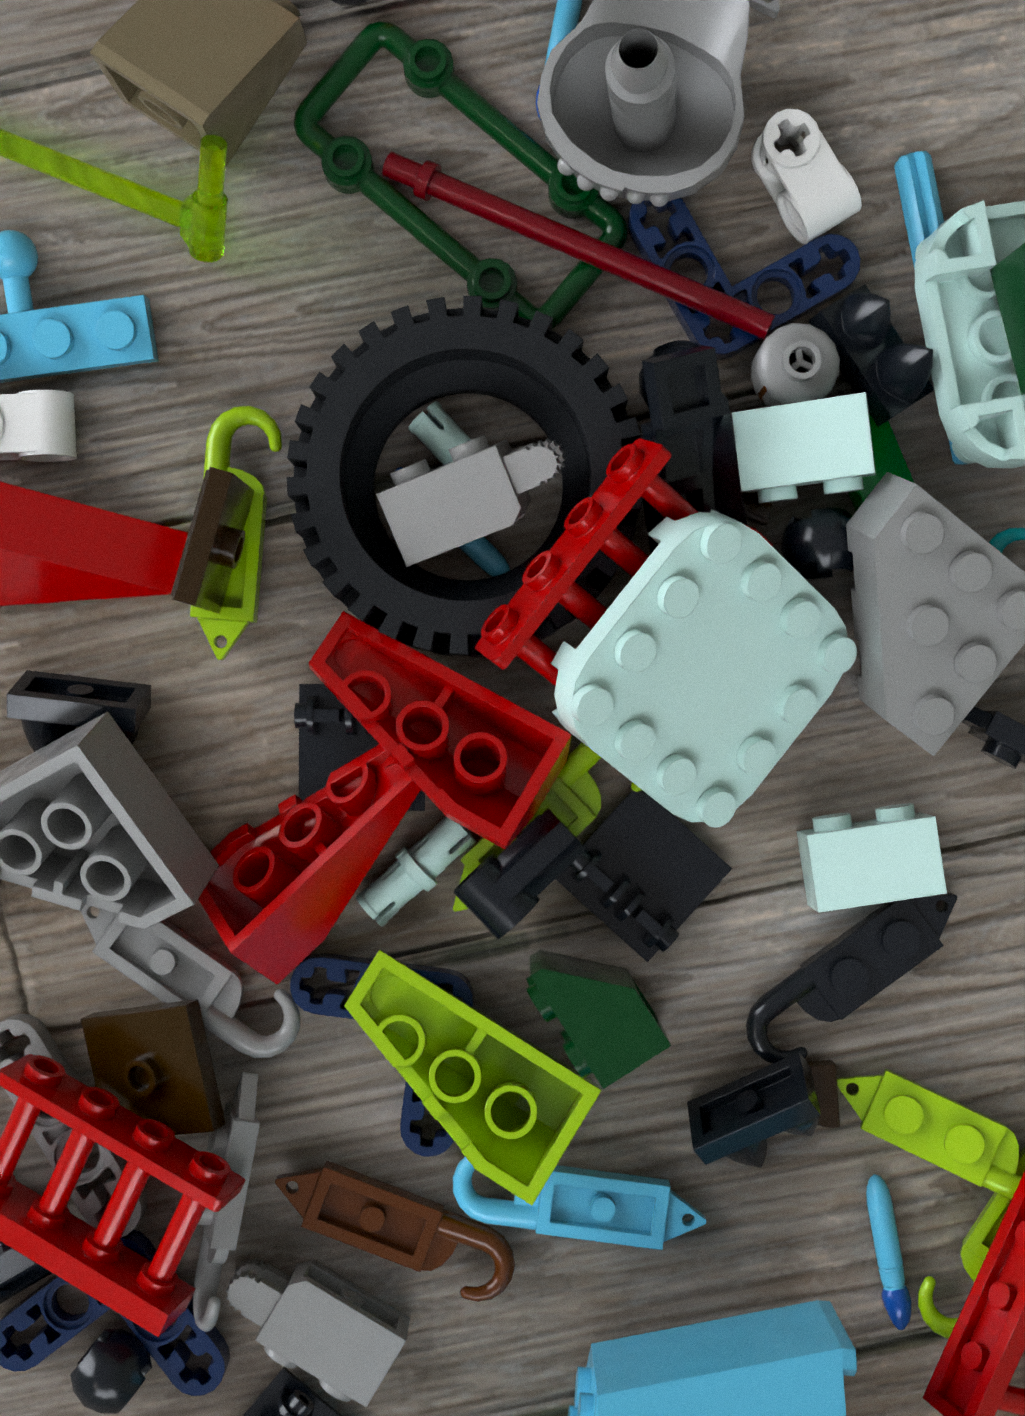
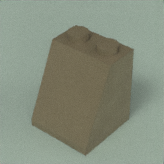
[90,0,307,168]

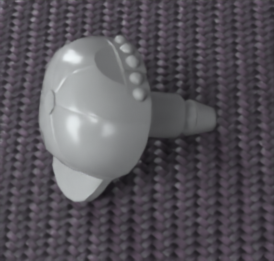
[537,0,750,207]

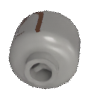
[751,323,840,407]

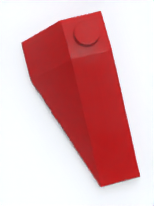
[0,481,188,607]
[308,611,572,850]
[198,744,421,985]

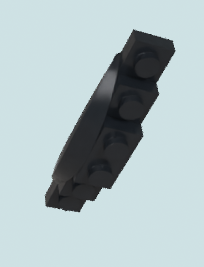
[641,345,747,553]

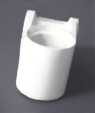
[751,109,862,244]
[0,390,77,462]

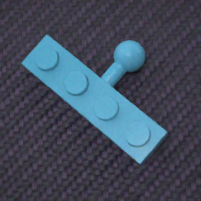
[0,230,159,383]

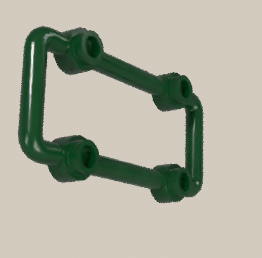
[294,21,628,329]

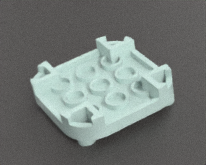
[915,200,1025,468]
[551,509,857,828]

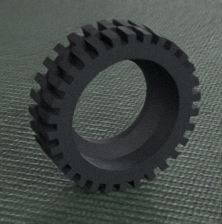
[286,296,643,657]

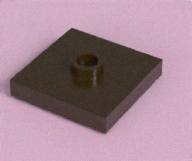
[171,467,255,614]
[81,999,226,1135]

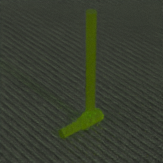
[0,128,228,262]

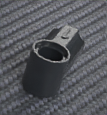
[453,808,586,939]

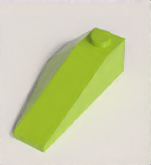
[344,950,602,1205]

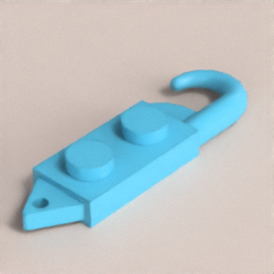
[453,1157,706,1250]

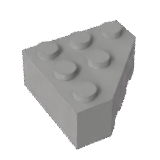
[846,472,1025,756]
[0,711,219,930]

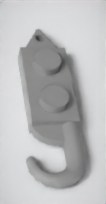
[81,905,300,1058]

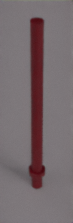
[382,151,775,339]

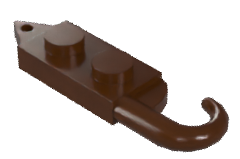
[275,1161,515,1302]

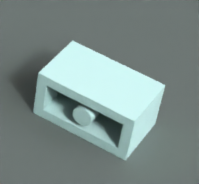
[732,392,876,504]
[797,803,947,913]

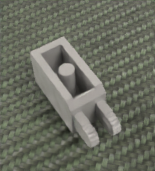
[376,435,567,567]
[226,1258,410,1407]

